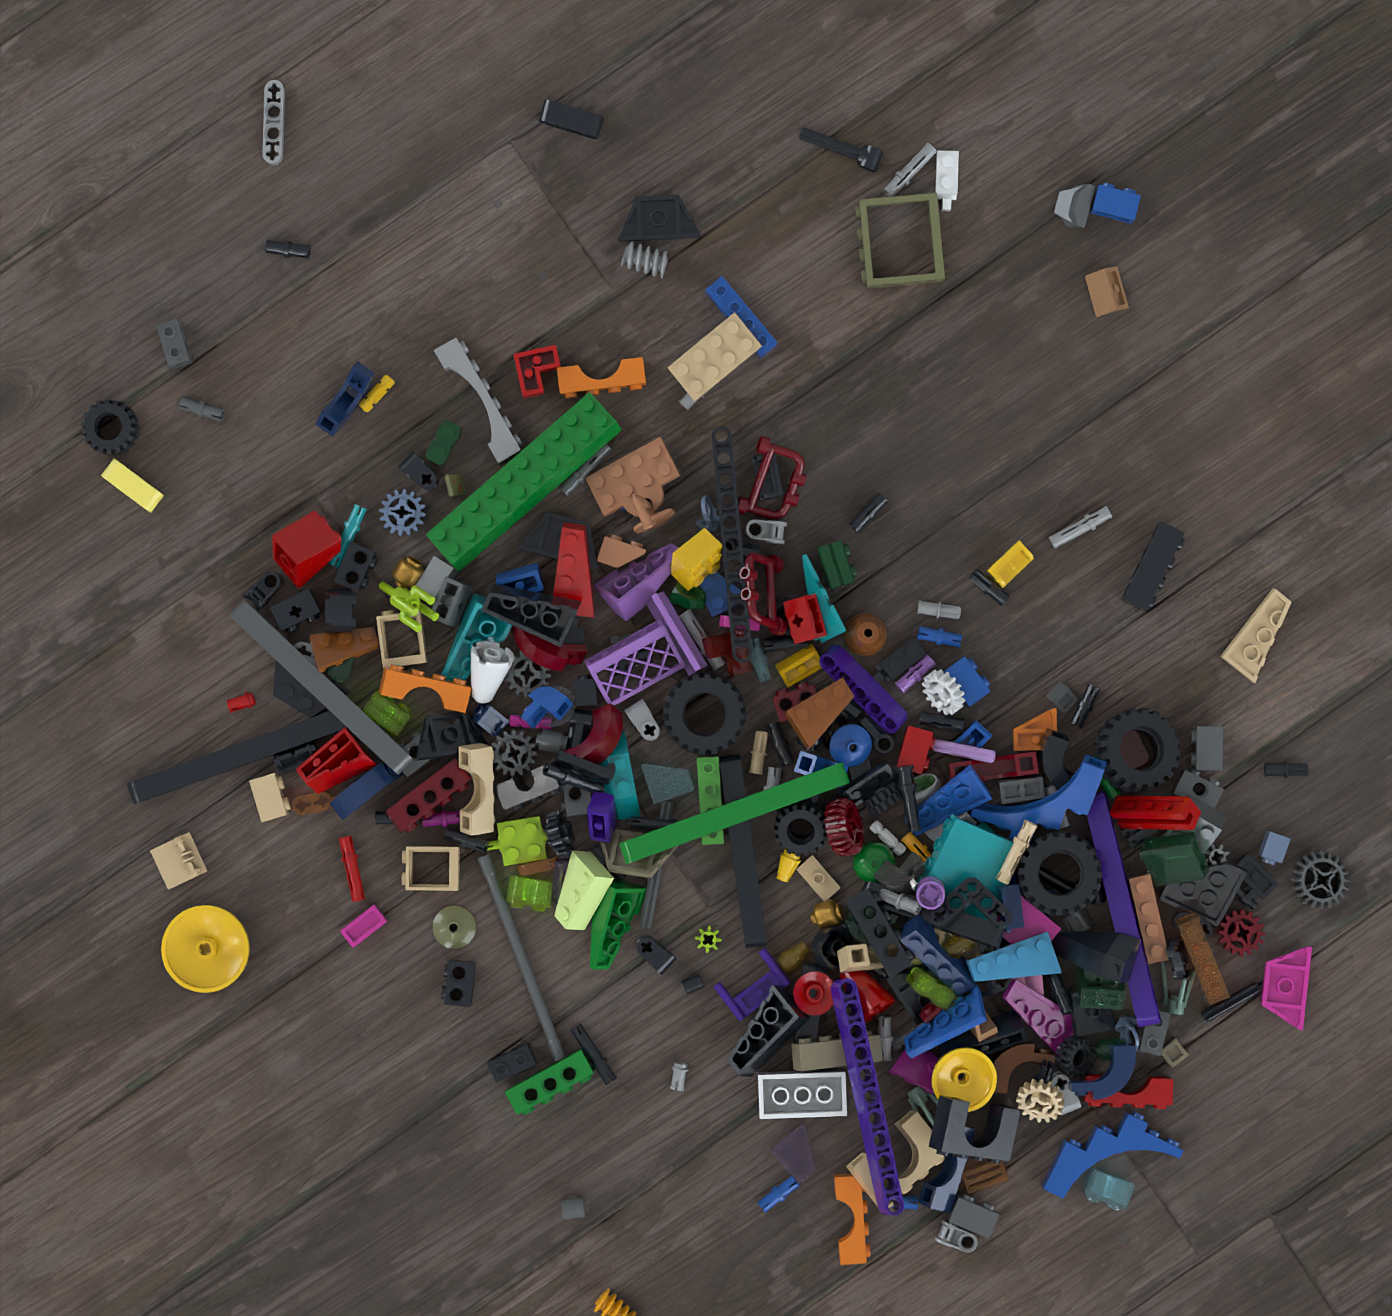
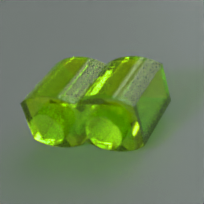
[506,875,554,912]
[906,967,955,1009]

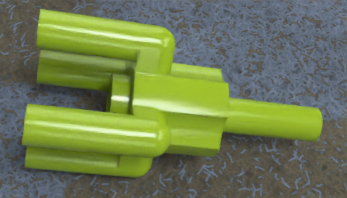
[379,581,439,632]

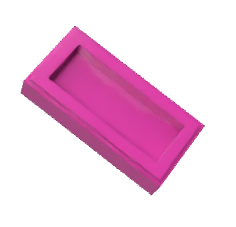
[340,904,388,948]

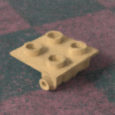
[150,832,207,890]

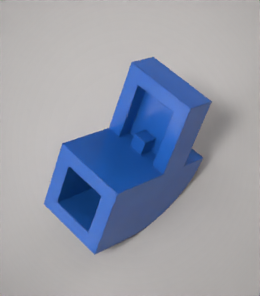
[521,687,573,729]
[794,751,848,787]

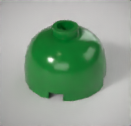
[852,841,896,884]

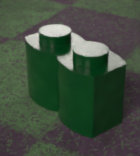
[426,420,462,467]

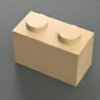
[249,773,291,822]

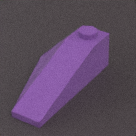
[594,543,678,621]

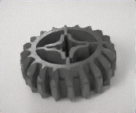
[1291,850,1351,909]

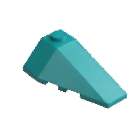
[801,554,846,643]
[441,593,512,681]

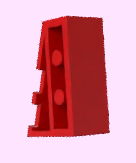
[296,727,377,794]

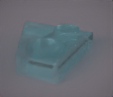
[641,764,695,804]

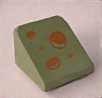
[445,474,467,498]

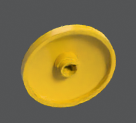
[161,905,250,993]

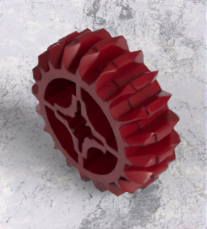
[824,798,864,857]

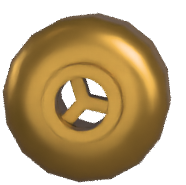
[392,556,424,588]
[811,899,844,929]

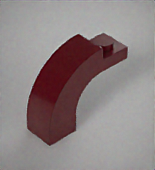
[512,626,587,671]
[564,703,623,765]

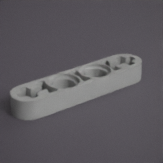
[262,80,285,166]

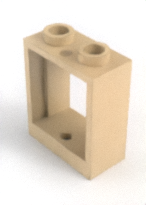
[376,610,428,668]
[402,846,460,891]

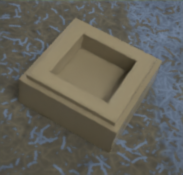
[1161,1037,1189,1068]

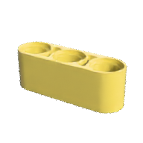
[101,458,164,512]

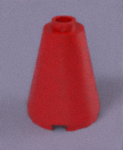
[840,970,895,1024]

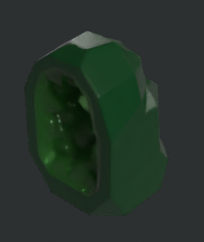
[668,582,706,610]

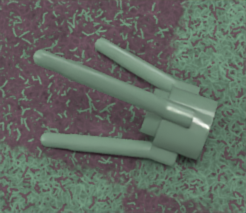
[1160,961,1197,1015]
[907,1086,939,1126]

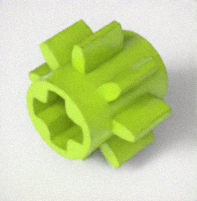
[695,925,722,953]

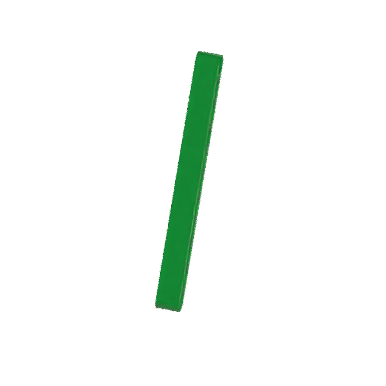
[619,762,850,864]

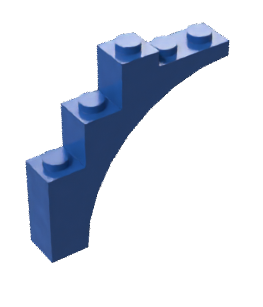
[971,755,1107,843]
[1042,1111,1184,1199]

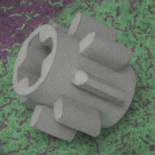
[1202,844,1229,866]

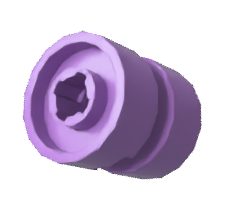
[916,876,945,909]

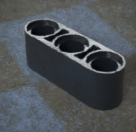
[538,100,604,139]

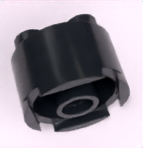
[325,589,356,633]

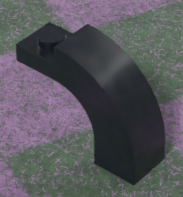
[1040,728,1075,789]

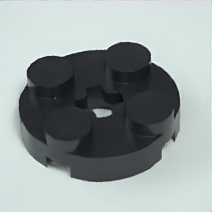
[1166,936,1191,980]

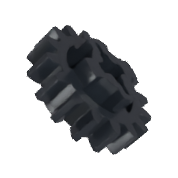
[545,810,575,858]

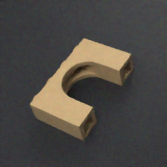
[846,1110,945,1208]

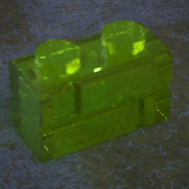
[362,690,413,737]

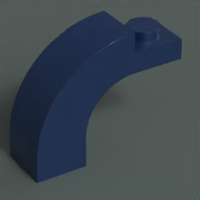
[316,361,375,437]
[330,761,404,820]
[1068,1043,1136,1100]

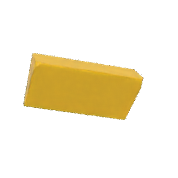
[775,644,822,688]

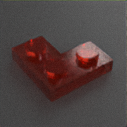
[702,629,753,677]

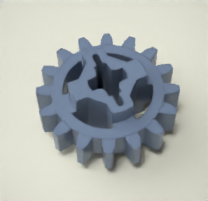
[379,489,427,536]

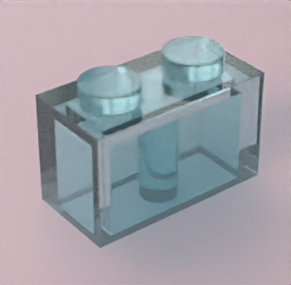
[1082,1167,1135,1211]

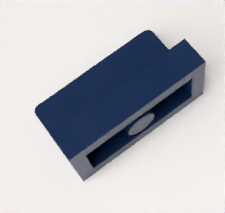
[996,883,1024,933]

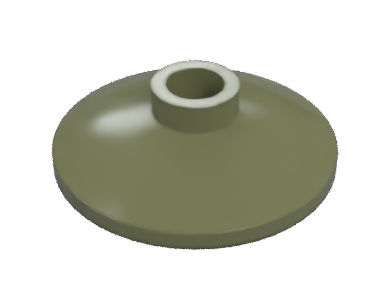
[433,905,476,949]

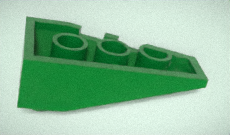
[590,879,646,970]

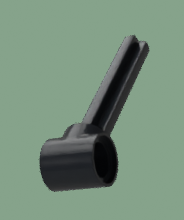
[799,127,883,172]

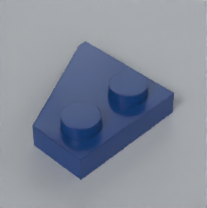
[698,572,741,618]

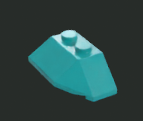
[590,731,641,820]

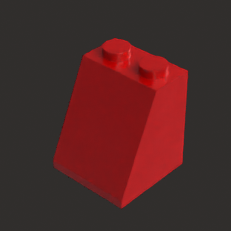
[272,510,342,589]

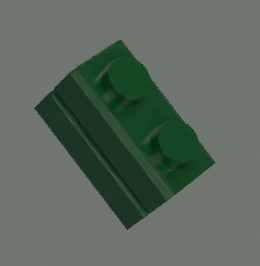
[817,540,857,590]

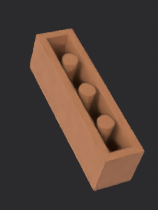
[1127,873,1169,964]

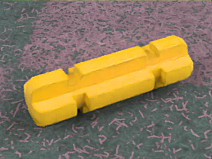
[359,375,395,413]

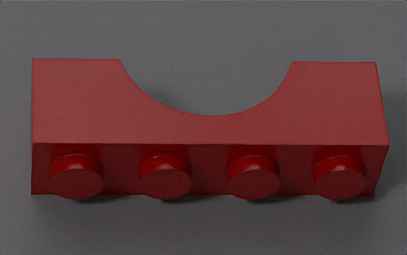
[1083,1074,1173,1109]

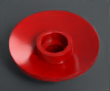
[793,972,834,1015]

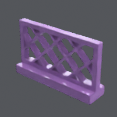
[646,591,707,676]
[584,619,685,705]

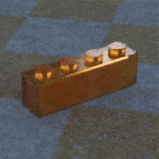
[1175,913,1230,1005]

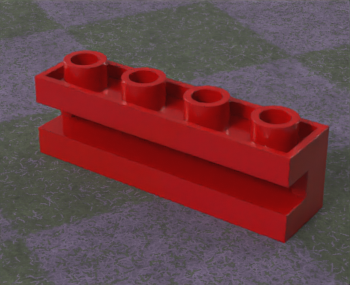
[1109,796,1201,830]

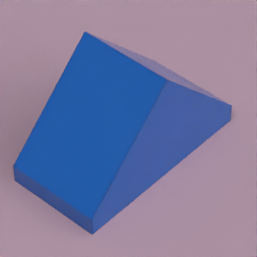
[954,721,992,760]

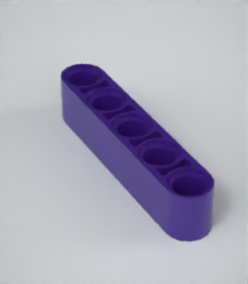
[819,644,907,733]

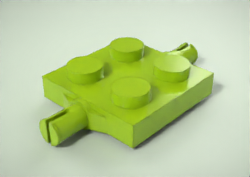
[486,815,548,866]

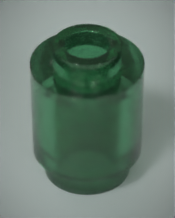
[1095,1037,1126,1062]

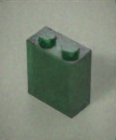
[1140,832,1208,887]

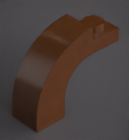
[991,1042,1056,1094]

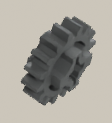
[505,651,552,697]
[491,729,537,777]

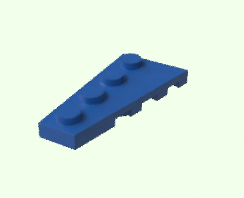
[904,765,992,836]
[904,985,987,1058]

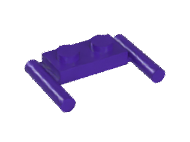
[713,948,791,1022]

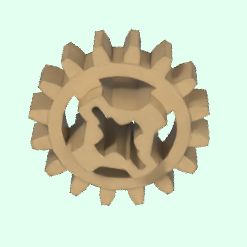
[1016,1079,1065,1123]

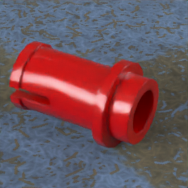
[227,692,256,713]

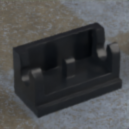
[751,453,783,501]

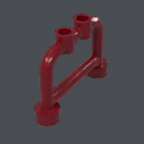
[738,436,807,520]
[739,552,787,635]

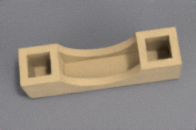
[459,743,495,835]
[837,944,923,973]

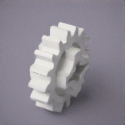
[922,669,965,715]

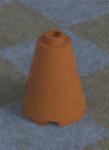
[844,613,887,656]

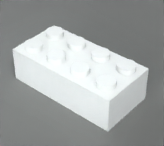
[758,1069,847,1119]

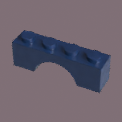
[900,914,975,997]
[918,1125,975,1213]

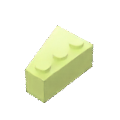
[554,850,614,930]

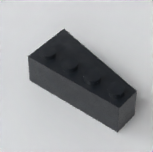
[481,584,582,647]
[727,985,810,1077]

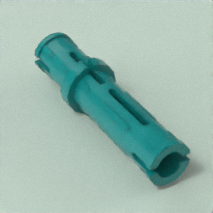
[329,504,367,568]

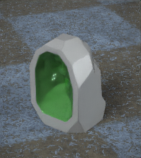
[914,773,941,806]

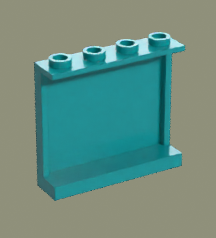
[914,813,1014,921]

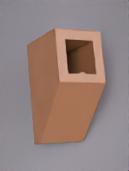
[597,534,646,569]

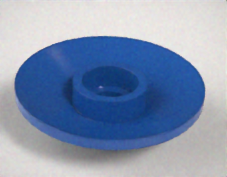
[829,724,872,767]

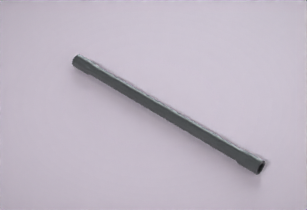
[477,854,566,1062]

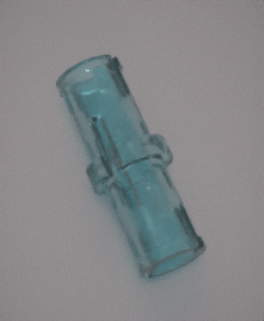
[750,638,772,683]

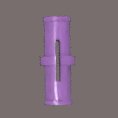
[895,655,936,693]

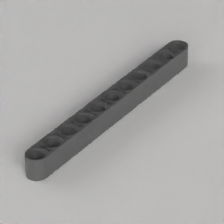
[229,599,413,775]

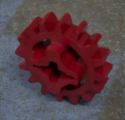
[1217,909,1266,957]

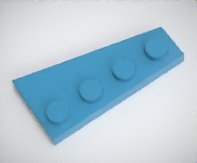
[966,932,1062,982]

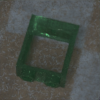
[1075,965,1126,1010]

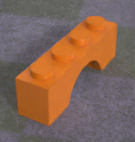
[557,357,646,399]
[379,664,471,713]
[834,1173,870,1265]

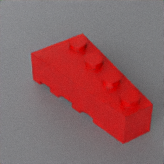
[553,522,596,618]

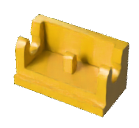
[986,540,1034,588]

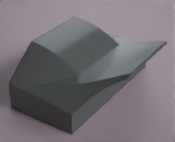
[1054,184,1096,228]

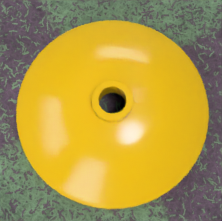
[932,1047,997,1112]

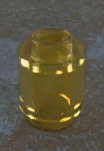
[943,935,976,958]

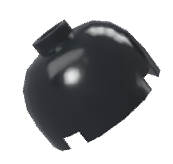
[811,926,854,970]

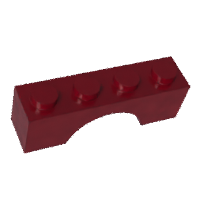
[947,751,1039,781]

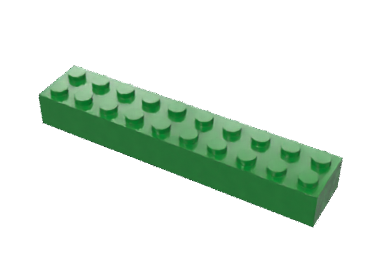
[426,392,622,572]

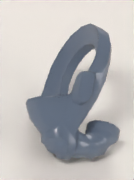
[695,495,720,532]
[1115,1016,1140,1051]

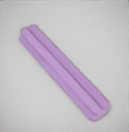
[933,739,996,763]

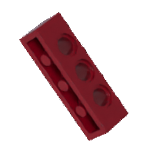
[385,758,471,833]

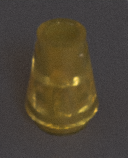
[777,942,810,973]

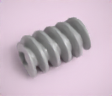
[621,241,668,279]

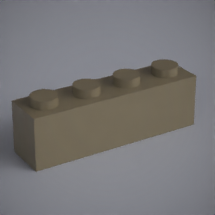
[791,1030,882,1071]

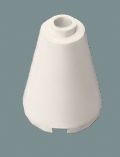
[471,641,514,704]

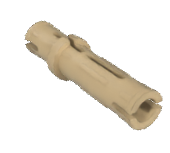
[996,820,1037,884]

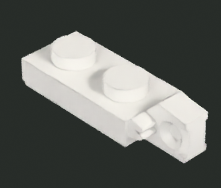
[935,151,959,211]

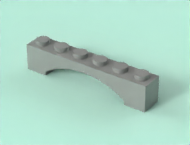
[434,338,523,465]

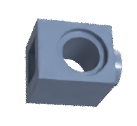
[1258,831,1290,866]

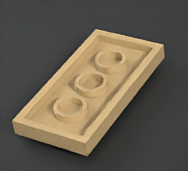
[668,312,762,401]

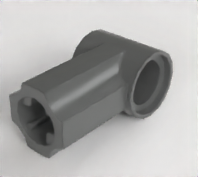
[561,1194,585,1220]

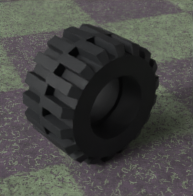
[81,399,140,456]
[774,798,827,857]

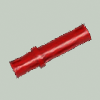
[338,835,366,902]

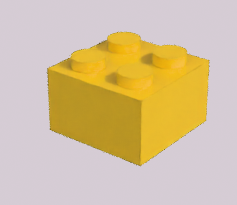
[671,528,722,591]

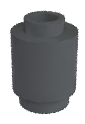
[535,728,568,754]

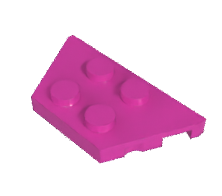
[1260,946,1312,1030]

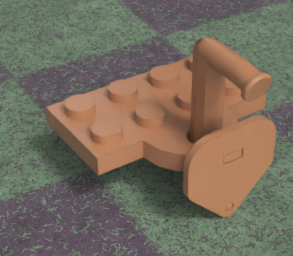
[585,437,681,533]

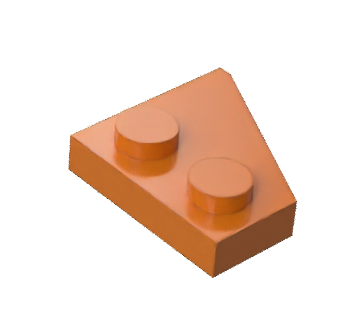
[1013,708,1057,751]

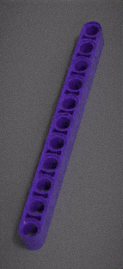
[1087,790,1161,1027]
[831,978,904,1215]

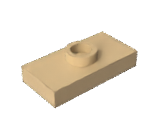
[796,855,840,901]

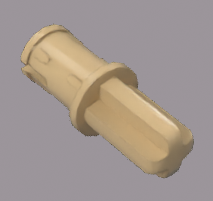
[749,731,768,775]

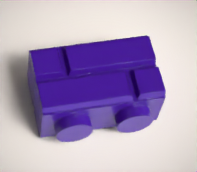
[587,792,617,843]

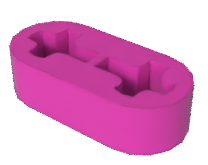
[719,615,760,631]

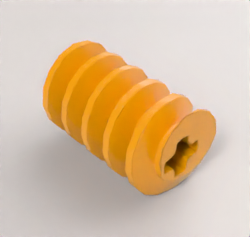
[594,1288,636,1316]

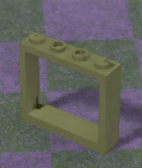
[855,193,945,289]

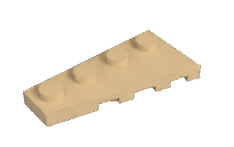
[1220,588,1292,683]

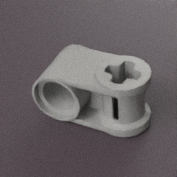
[744,519,787,545]
[624,699,660,741]
[1050,1071,1081,1115]
[934,1219,978,1253]

